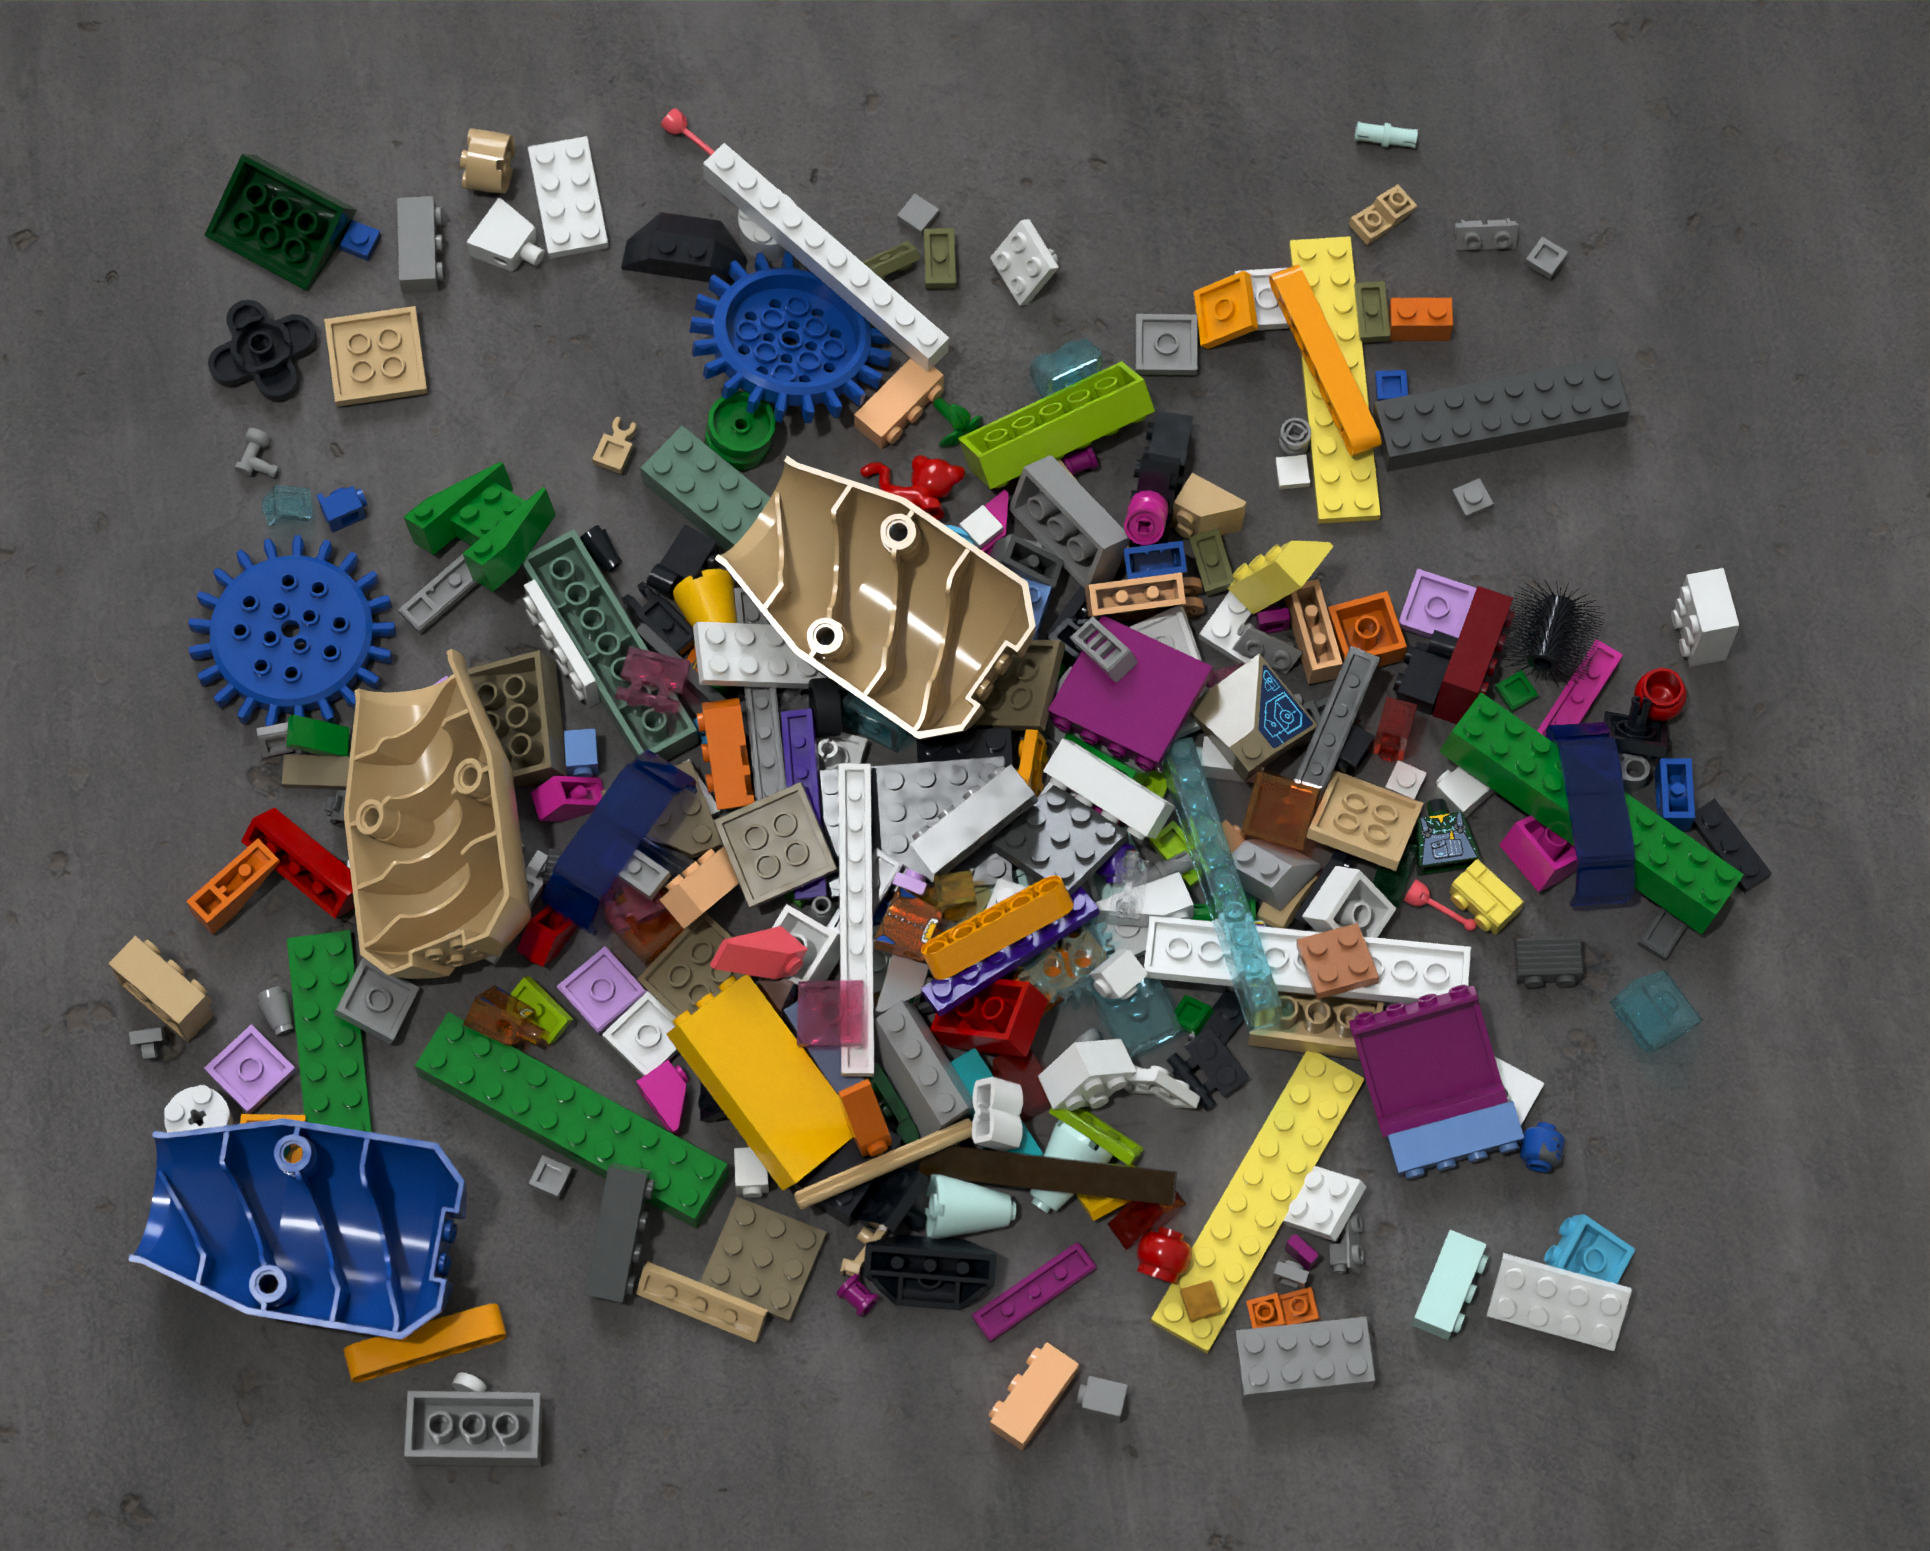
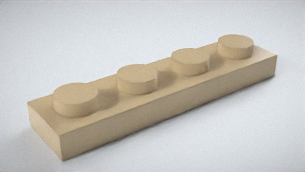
[636,1262,768,1343]

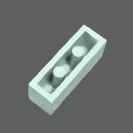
[1412,1230,1489,1340]

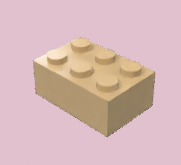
[108,936,214,1043]

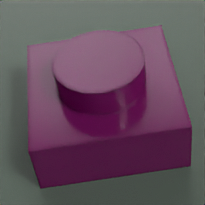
[1255,606,1290,634]

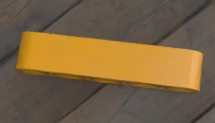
[921,875,1074,980]
[343,1303,507,1383]

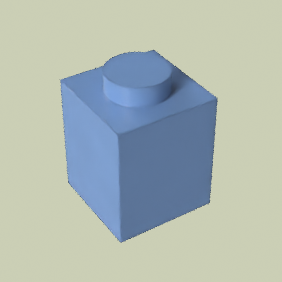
[564,729,600,777]

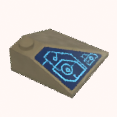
[1190,653,1317,782]

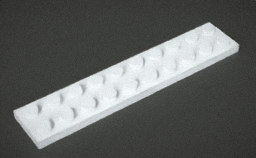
[1144,916,1471,1004]

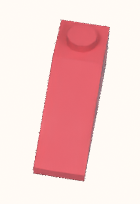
[710,926,808,979]

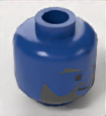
[1520,1122,1565,1173]

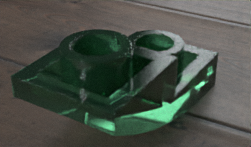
[1373,843,1417,908]

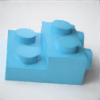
[1544,1214,1636,1284]

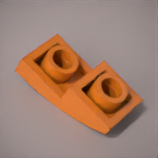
[1246,1287,1321,1329]

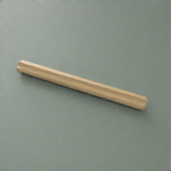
[794,1119,972,1209]

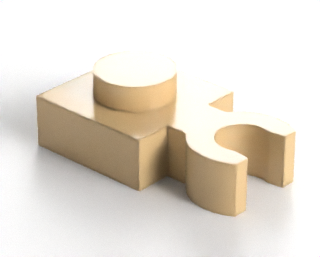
[592,417,636,475]

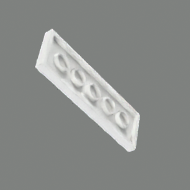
[693,622,847,690]

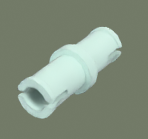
[1355,122,1417,149]

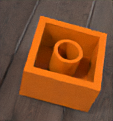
[1327,591,1407,668]

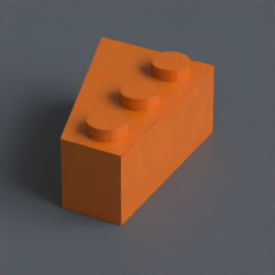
[697,698,755,810]

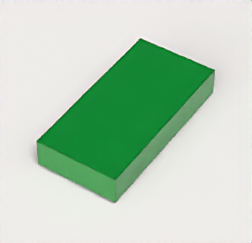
[287,714,349,756]

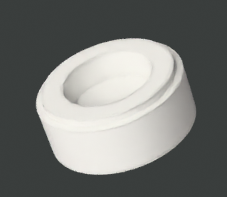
[452,1372,487,1392]

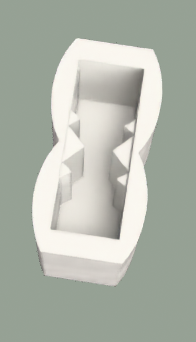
[972,1077,1023,1151]

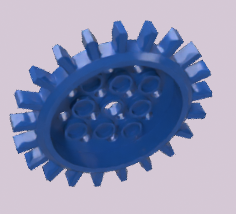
[689,251,892,423]
[188,535,396,726]

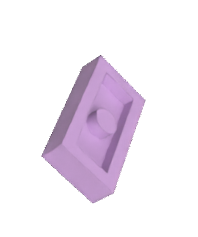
[893,869,932,897]

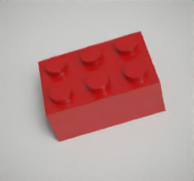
[930,979,1048,1057]

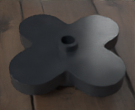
[208,300,317,401]

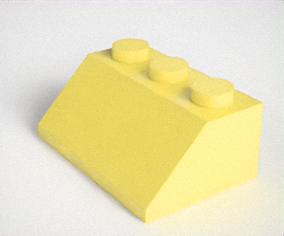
[1227,540,1334,615]

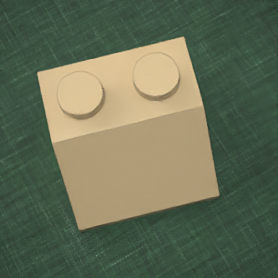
[1171,473,1246,538]

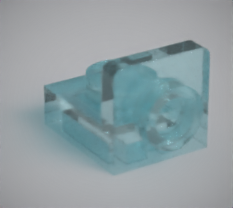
[262,485,312,525]

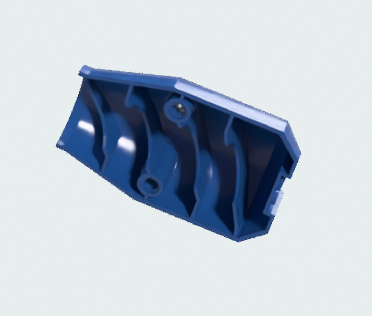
[128,1118,467,1340]

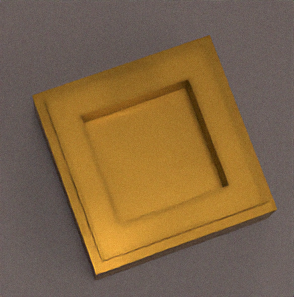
[1180,1280,1222,1323]

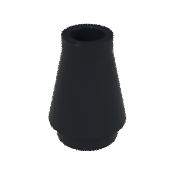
[580,525,622,572]

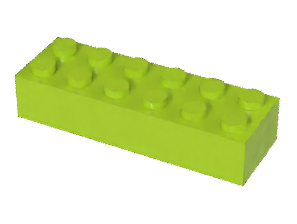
[958,361,1155,489]

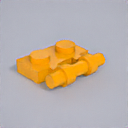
[1016,729,1049,797]

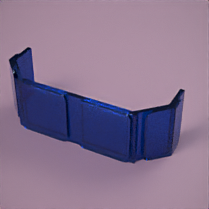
[1545,722,1636,907]
[541,750,698,936]

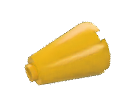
[673,569,737,628]

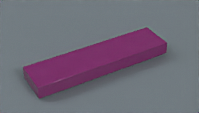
[971,1241,1097,1343]

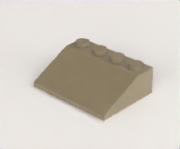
[467,650,567,787]

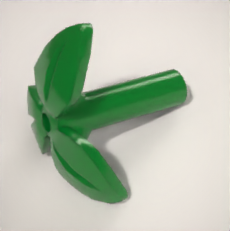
[933,397,983,448]

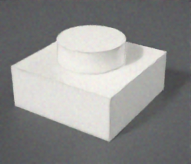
[1385,760,1427,800]

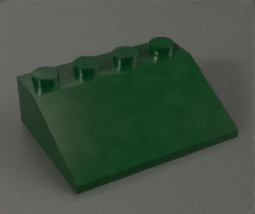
[204,154,357,291]

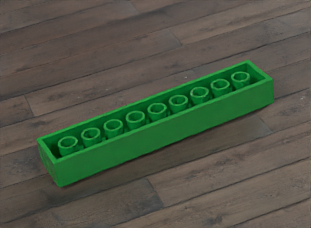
[1439,693,1744,935]
[415,1012,729,1229]

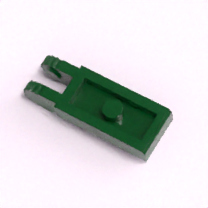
[863,1062,920,1146]

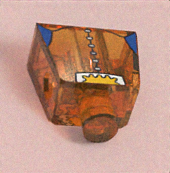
[874,886,944,961]
[463,985,545,1046]

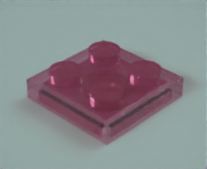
[797,980,865,1048]

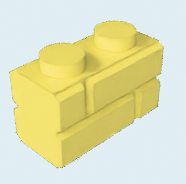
[1449,859,1524,935]

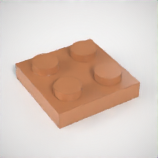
[1296,923,1379,1000]

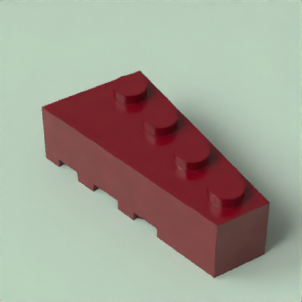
[1432,586,1515,724]

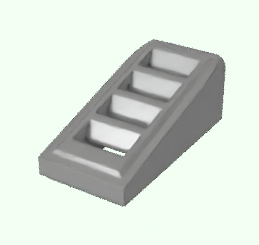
[1070,616,1138,683]

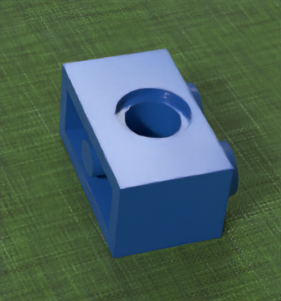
[1654,758,1695,831]

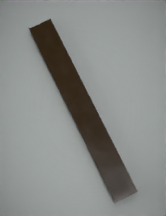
[919,1145,1178,1205]

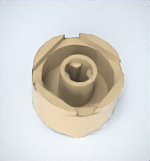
[460,128,515,194]

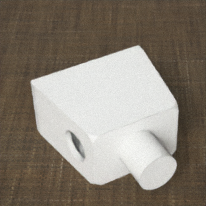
[467,198,545,271]

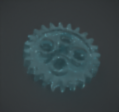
[1013,915,1115,1004]

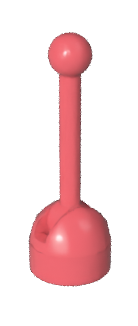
[661,108,715,156]
[1403,879,1477,931]

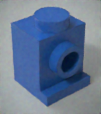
[316,486,368,533]

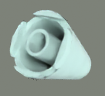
[1029,1120,1113,1213]
[924,1174,1016,1239]

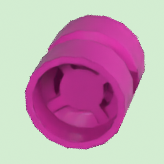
[1124,490,1169,545]

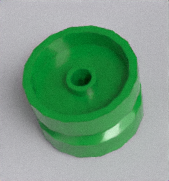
[704,391,775,471]

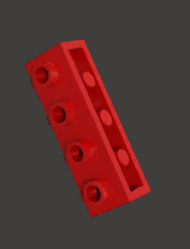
[241,807,355,919]

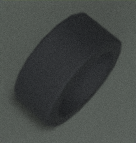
[808,677,842,738]

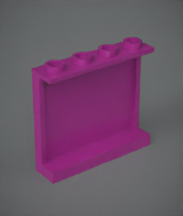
[1048,615,1216,773]
[1349,985,1508,1138]

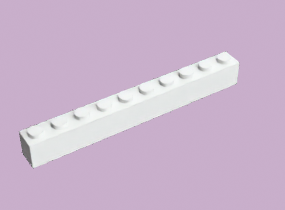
[703,143,949,372]

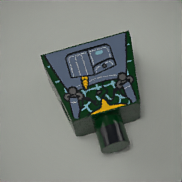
[1416,799,1480,876]

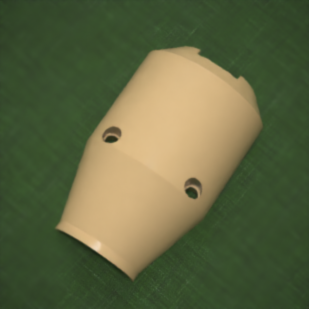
[715,456,1036,740]
[344,649,531,979]

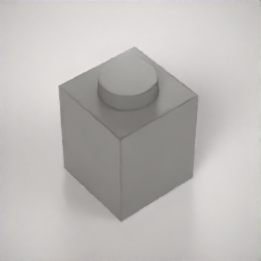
[1076,1376,1128,1424]

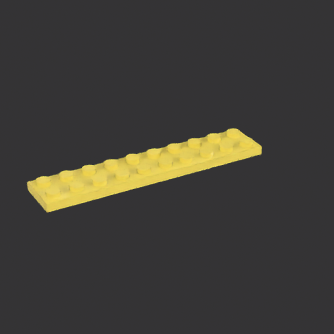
[1289,236,1380,524]
[1150,1051,1365,1354]

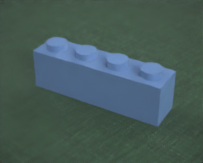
[1387,1101,1524,1180]

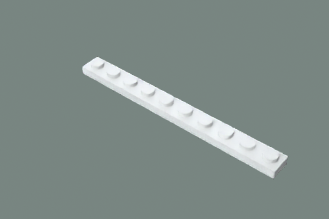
[838,763,874,1076]

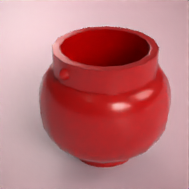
[1634,668,1687,722]
[1137,1226,1192,1284]

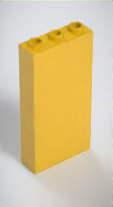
[666,974,853,1191]

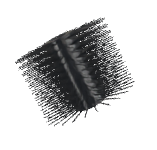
[1498,579,1606,687]

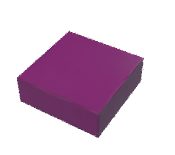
[1285,1234,1318,1272]

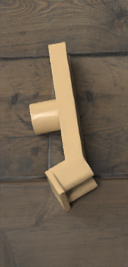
[840,1227,889,1276]

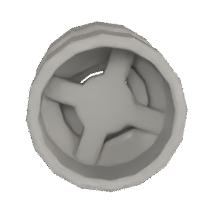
[1279,418,1311,456]

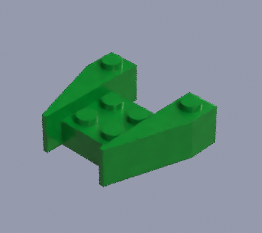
[404,461,556,592]

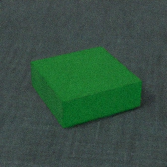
[1494,670,1539,713]
[1168,994,1214,1036]

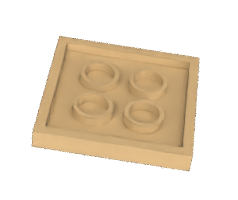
[324,306,428,407]
[1306,770,1424,871]

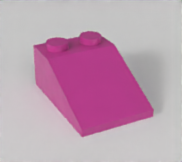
[1499,815,1592,893]

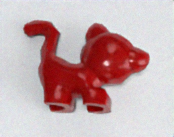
[860,455,965,530]

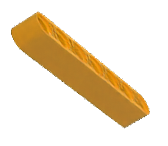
[1269,264,1382,456]

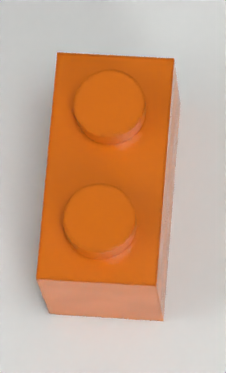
[1388,298,1453,341]

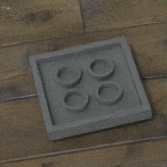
[993,785,1128,896]

